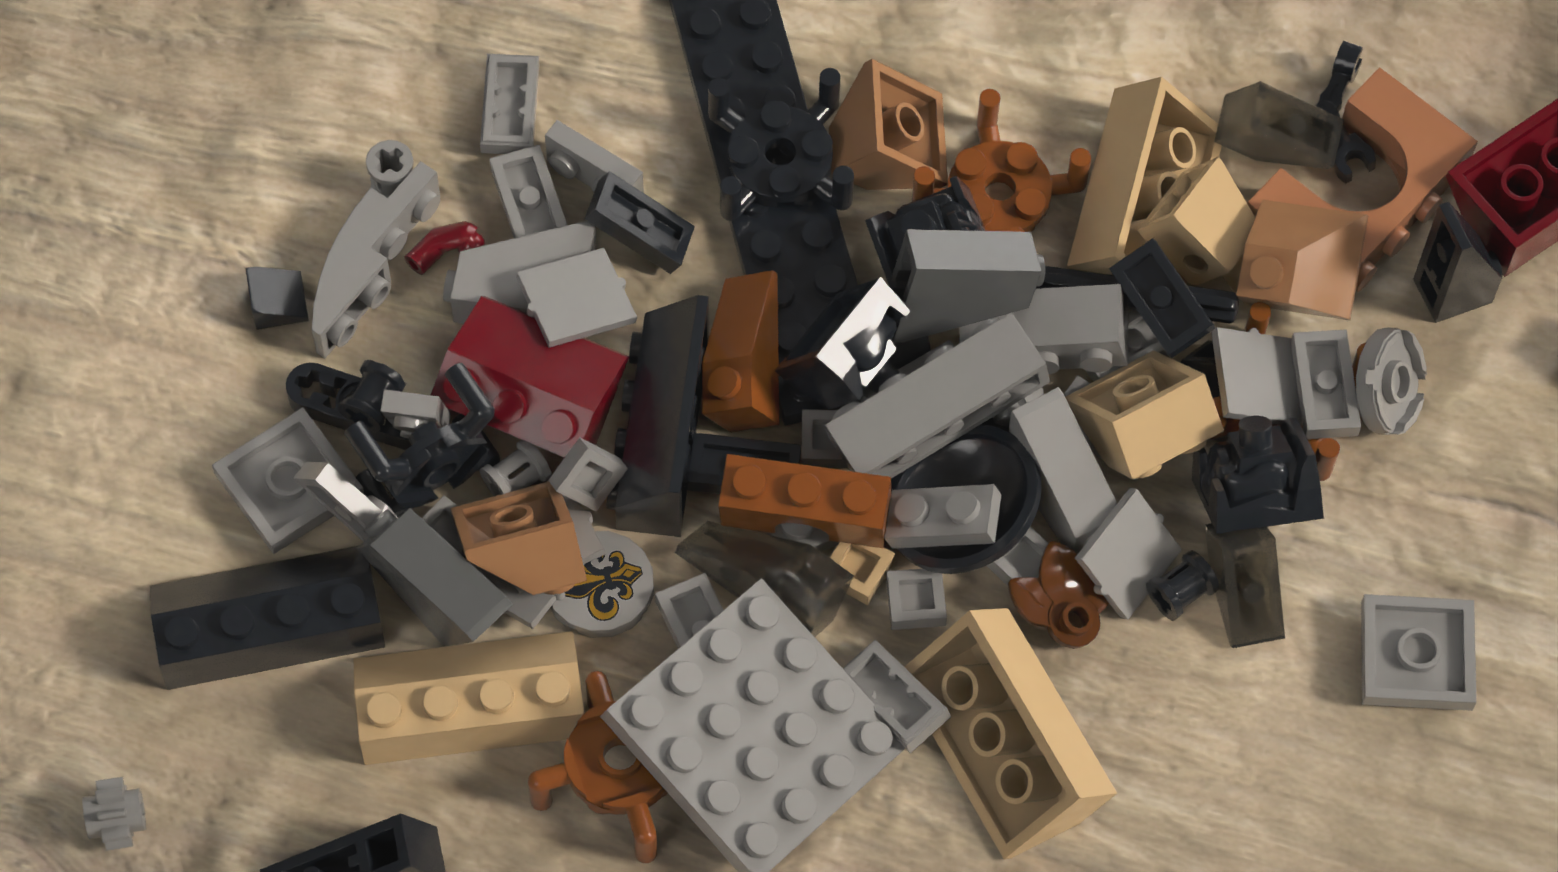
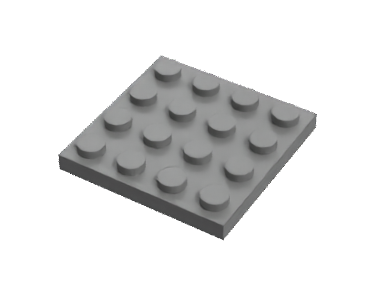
[600,578,905,872]

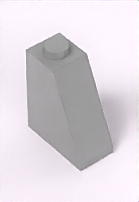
[443,221,597,324]
[1008,387,1117,555]

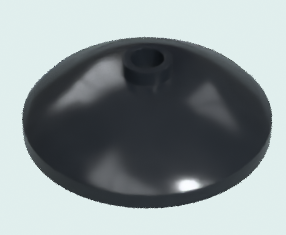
[891,424,1041,574]

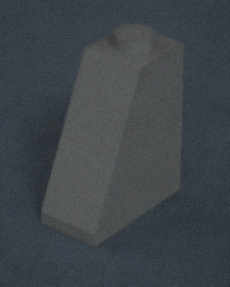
[889,229,1045,343]
[357,508,513,647]

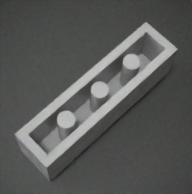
[825,312,1050,478]

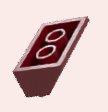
[1446,99,1558,277]
[430,296,630,458]

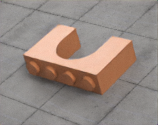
[1247,67,1478,292]

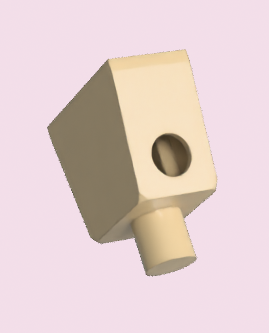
[1137,157,1255,292]

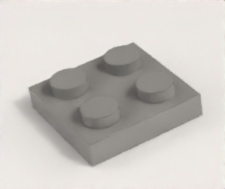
[212,407,364,554]
[1361,594,1476,711]

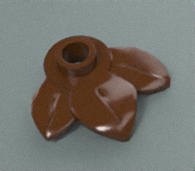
[1008,541,1109,649]

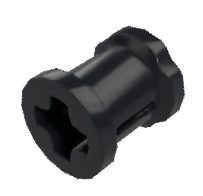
[337,360,406,432]
[1146,550,1220,621]

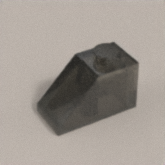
[1214,81,1344,169]
[1205,523,1285,648]

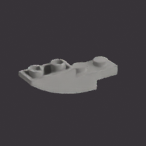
[312,161,441,359]

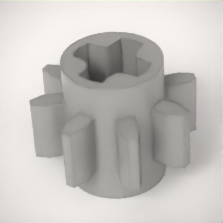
[82,777,146,851]

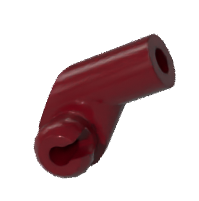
[404,221,485,275]

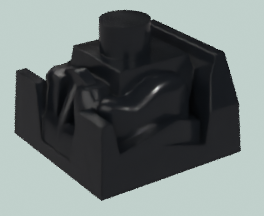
[865,176,986,284]
[775,277,910,410]
[1192,415,1324,534]

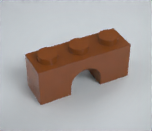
[718,454,891,548]

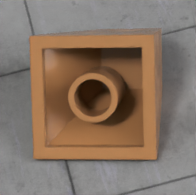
[829,59,948,190]
[1236,200,1369,320]
[450,482,587,595]

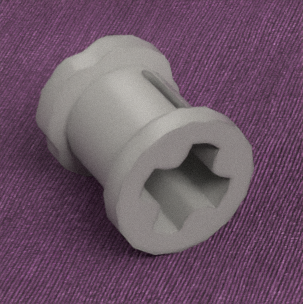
[366,140,414,198]
[480,440,552,496]

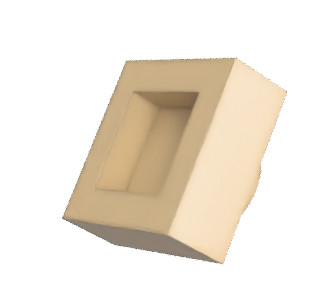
[821,542,896,605]

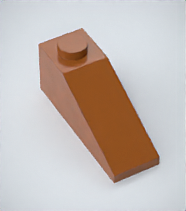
[702,270,779,432]

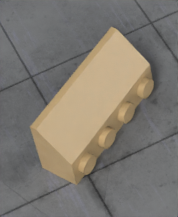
[1067,77,1226,285]
[905,608,1117,860]
[353,631,584,765]

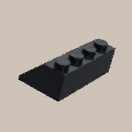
[606,295,709,537]
[150,545,386,690]

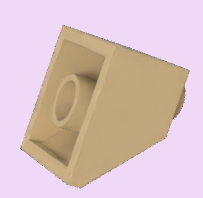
[1065,350,1224,480]

